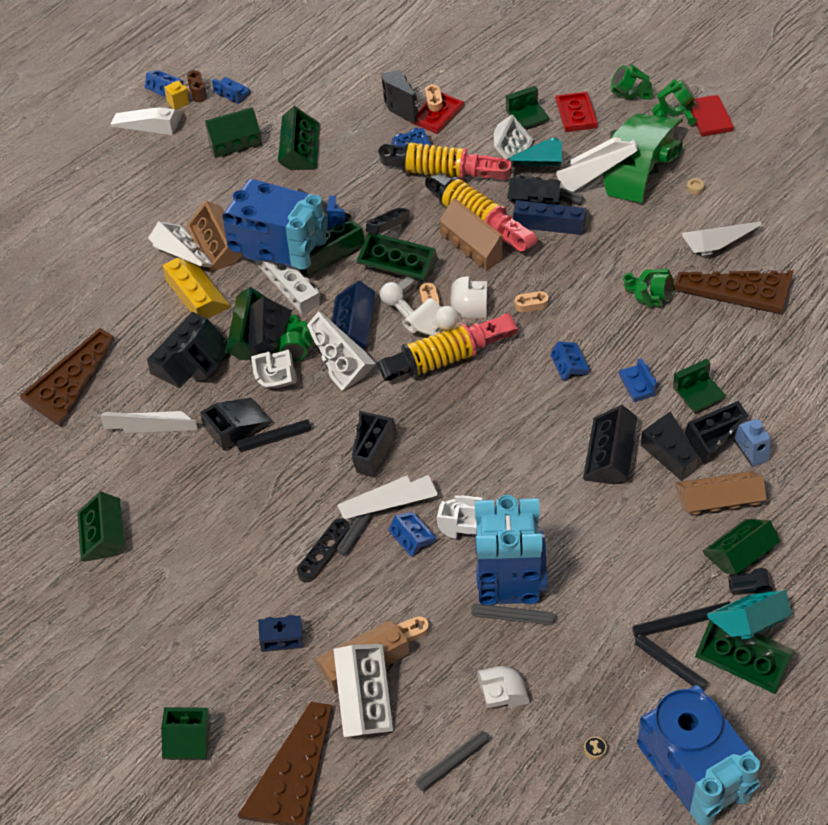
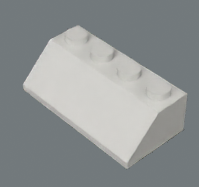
[333,644,393,737]

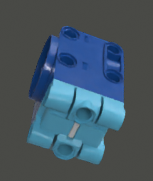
[222,179,328,269]
[475,495,547,605]
[637,685,761,825]

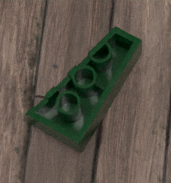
[299,220,365,277]

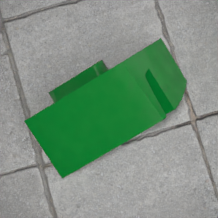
[603,113,683,203]

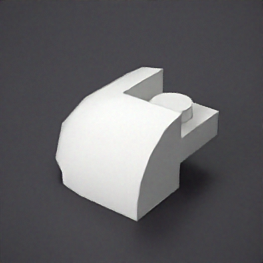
[451,276,487,318]
[251,350,297,388]
[437,496,482,539]
[477,666,530,708]

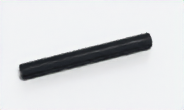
[632,601,731,637]

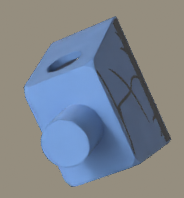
[733,419,771,467]

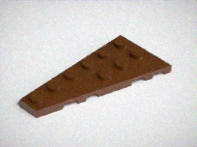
[674,270,794,314]
[19,328,114,426]
[238,702,332,825]

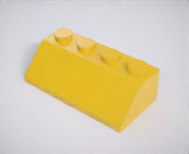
[162,258,231,319]

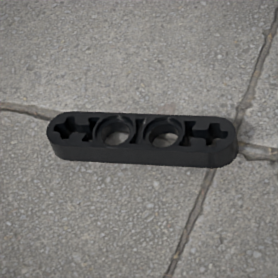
[365,208,410,234]
[297,518,349,583]

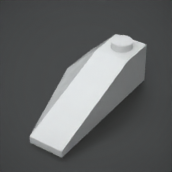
[110,107,183,135]
[494,115,533,160]
[148,221,213,267]
[682,221,761,255]
[307,311,376,391]

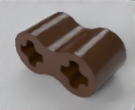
[187,70,207,102]

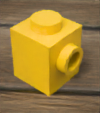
[164,81,189,110]

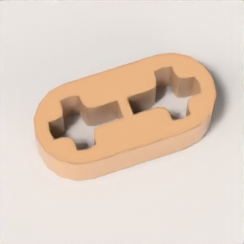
[425,85,442,111]
[420,283,439,304]
[514,291,548,312]
[397,616,429,643]

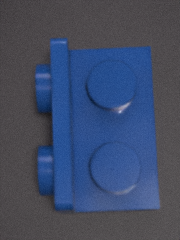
[144,70,184,97]
[212,77,251,104]
[391,128,431,151]
[327,196,345,231]
[550,341,590,381]
[619,358,658,402]
[389,511,436,557]

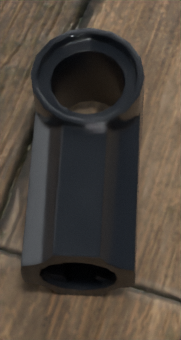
[728,568,773,594]

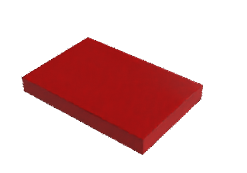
[555,91,598,132]
[410,92,464,134]
[689,94,734,137]

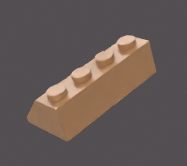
[439,198,502,271]
[186,201,242,272]
[675,471,766,514]
[315,620,410,693]

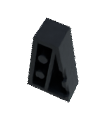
[508,175,563,205]
[248,296,292,355]
[684,401,749,464]
[352,411,398,477]
[640,412,698,481]

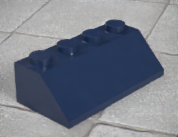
[513,200,587,235]
[331,280,375,349]

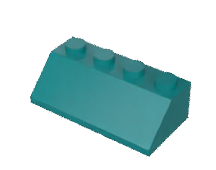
[707,590,792,639]

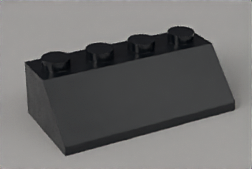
[147,312,205,388]
[583,405,638,485]

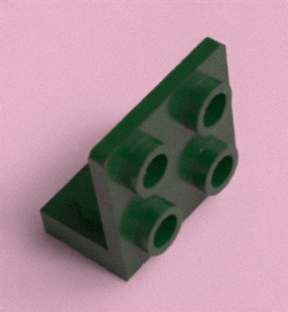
[506,86,549,129]
[673,358,726,413]

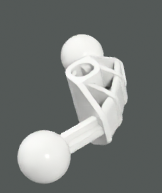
[380,282,459,336]

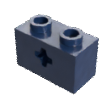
[258,615,304,652]

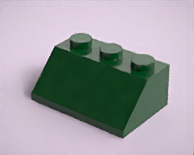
[205,107,262,158]
[77,491,124,562]
[702,519,780,575]

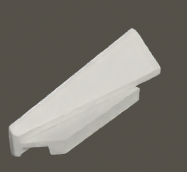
[556,137,637,192]
[100,411,198,433]
[337,475,437,519]

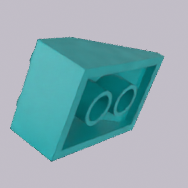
[510,138,562,167]

